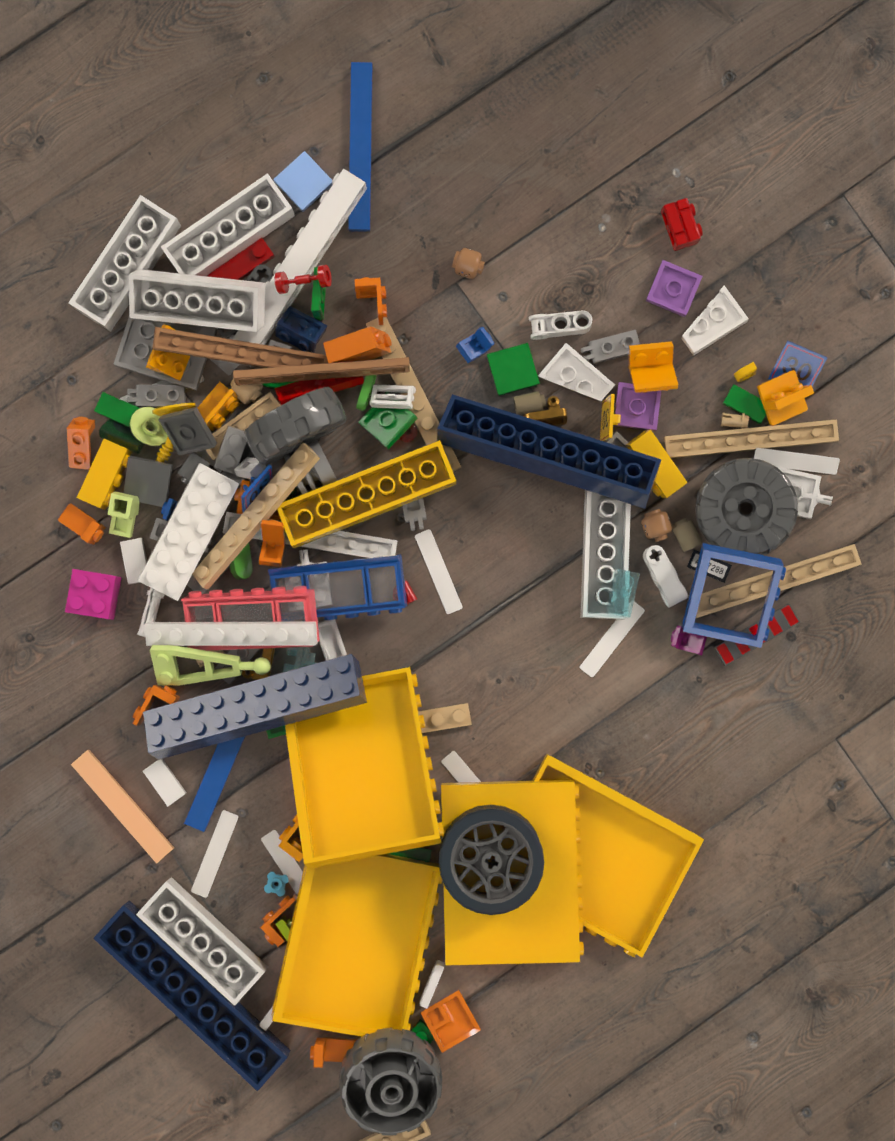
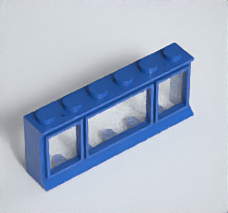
[268,554,407,622]

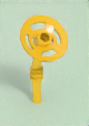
[152,403,196,463]

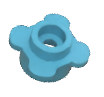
[264,872,289,896]

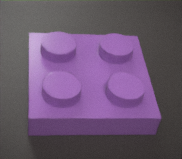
[646,260,703,317]
[613,382,661,431]

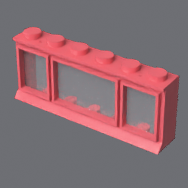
[181,586,320,651]

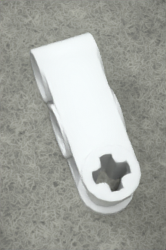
[529,310,592,340]
[643,545,688,608]

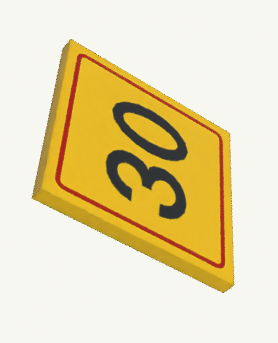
[600,394,621,442]

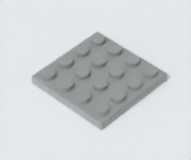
[114,315,217,391]

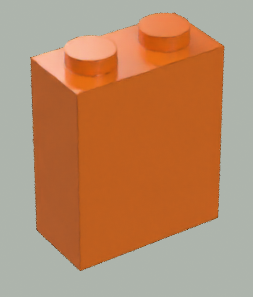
[323,326,392,363]

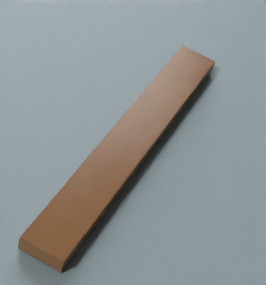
[152,327,328,368]
[233,357,410,386]

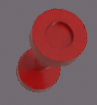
[274,265,332,294]

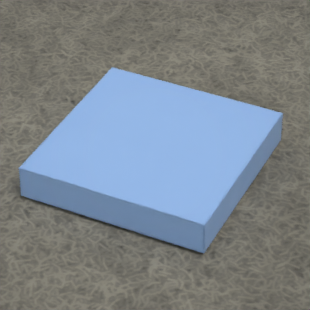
[273,151,332,212]

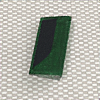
[99,419,145,454]

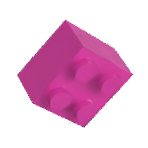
[65,569,122,620]

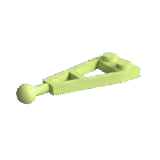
[150,645,271,686]

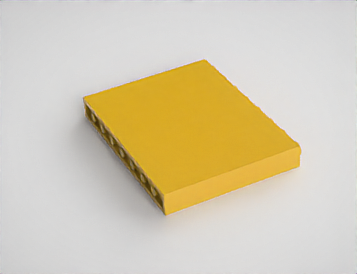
[285,667,445,869]
[532,754,704,958]
[441,780,584,965]
[271,854,443,1037]

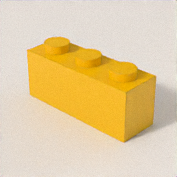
[625,429,688,498]
[77,439,132,510]

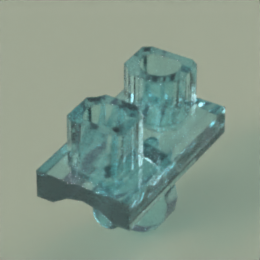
[282,647,317,673]

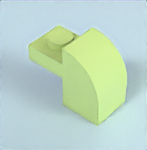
[108,492,139,538]

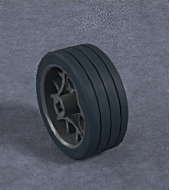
[439,804,544,915]

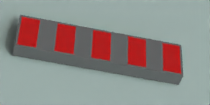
[713,604,800,666]

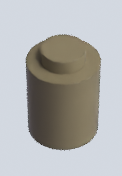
[513,391,546,416]
[672,518,703,553]

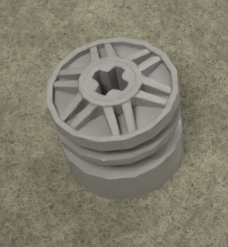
[284,440,337,495]

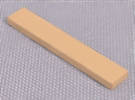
[71,750,174,864]

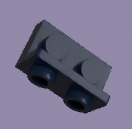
[275,306,327,353]

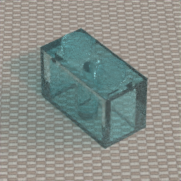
[606,569,640,618]

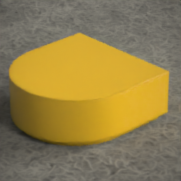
[734,362,757,382]

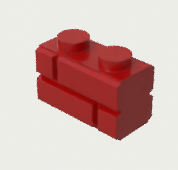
[660,198,703,251]

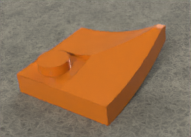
[420,990,481,1053]

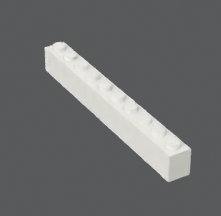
[229,169,367,367]

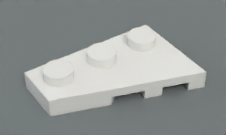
[682,285,748,356]
[538,343,615,402]

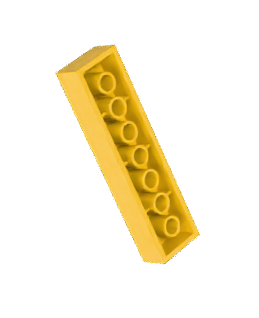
[277,440,456,549]

